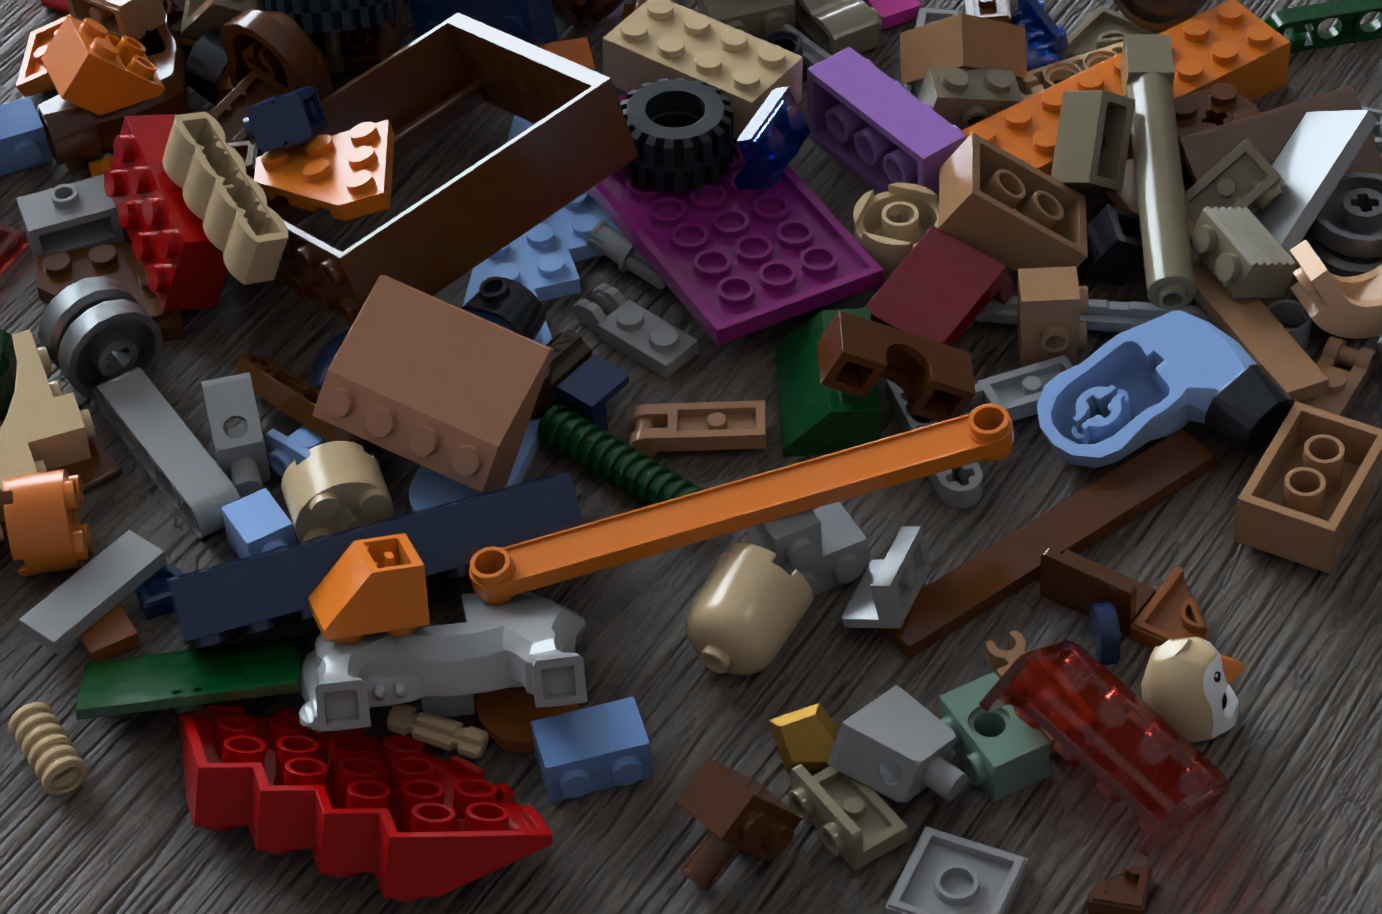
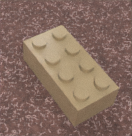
[603,0,803,146]

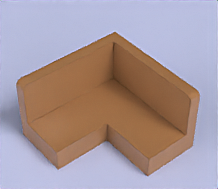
[900,13,1027,85]

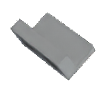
[842,526,931,629]

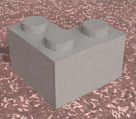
[748,502,868,596]

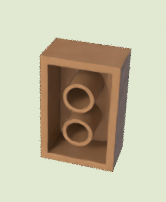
[938,132,1088,272]
[1234,401,1382,574]

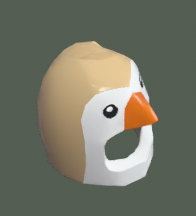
[1141,637,1245,742]

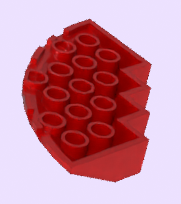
[177,702,553,902]

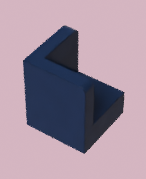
[556,354,629,431]

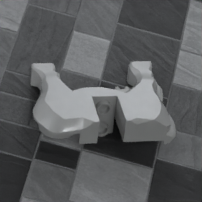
[299,591,588,733]

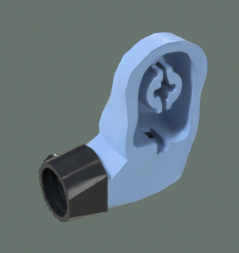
[1037,310,1295,468]

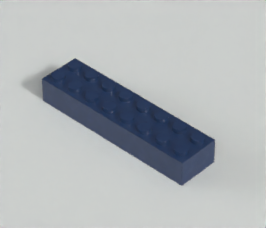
[166,473,583,648]

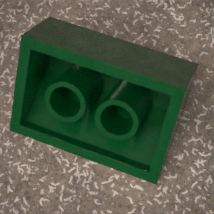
[775,308,881,457]

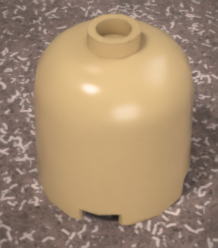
[685,543,814,676]

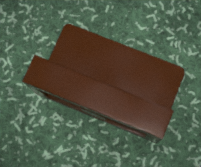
[1040,548,1156,635]

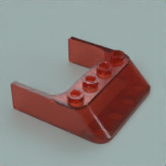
[979,640,1229,857]

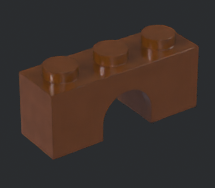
[817,310,976,422]

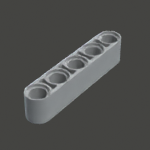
[94,367,241,539]

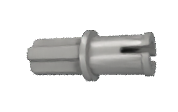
[587,221,667,289]

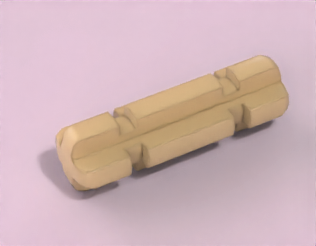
[387,703,489,759]

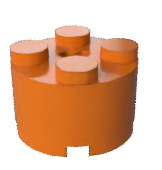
[3,469,93,577]

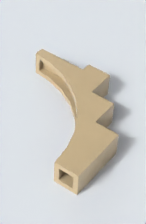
[0,330,96,541]

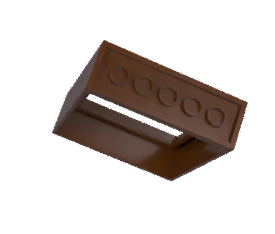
[261,13,639,327]

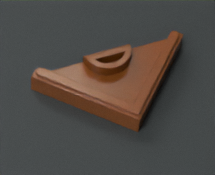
[1129,566,1209,649]

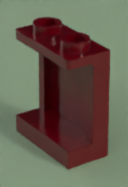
[864,225,1016,346]

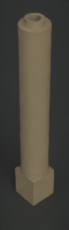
[1120,34,1196,310]

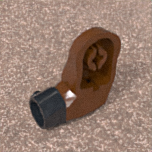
[184,9,333,106]

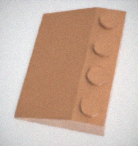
[312,275,554,493]

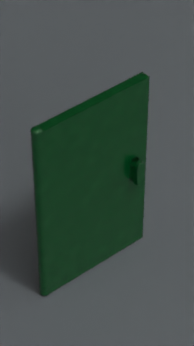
[75,636,304,720]

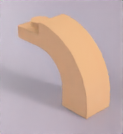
[1290,240,1382,339]

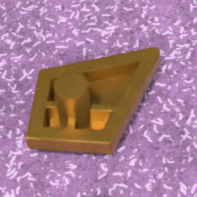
[768,703,839,771]

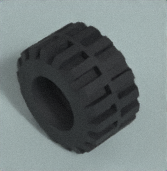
[620,78,733,193]

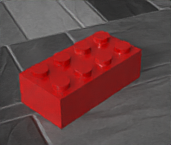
[104,114,228,311]

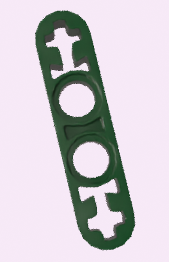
[1265,0,1382,53]

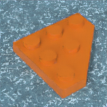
[254,119,395,221]

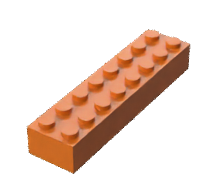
[962,0,1291,190]

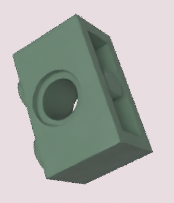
[939,672,1050,802]

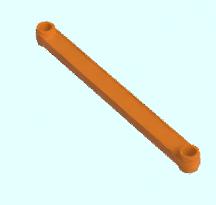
[469,403,1015,605]

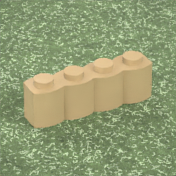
[162,112,288,285]

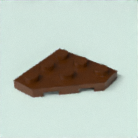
[34,240,185,342]

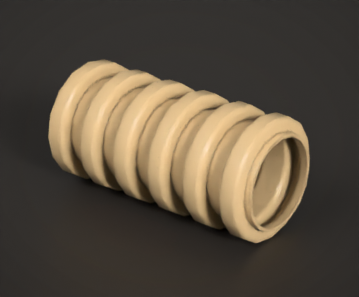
[8,702,87,795]

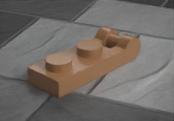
[1299,336,1378,417]
[629,400,766,458]

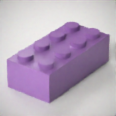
[807,47,966,202]

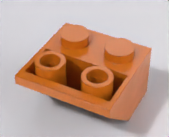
[41,15,165,116]
[308,533,430,644]

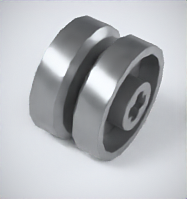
[1308,172,1382,277]
[38,276,163,399]

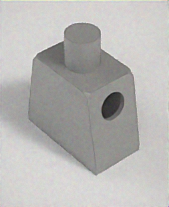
[201,372,271,498]
[827,685,967,803]

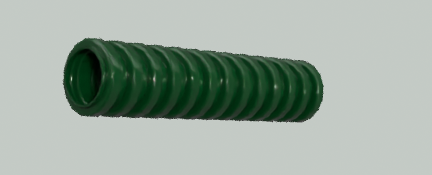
[537,403,704,506]

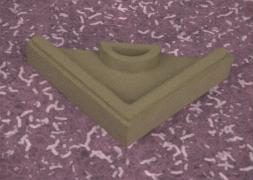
[1056,5,1163,61]

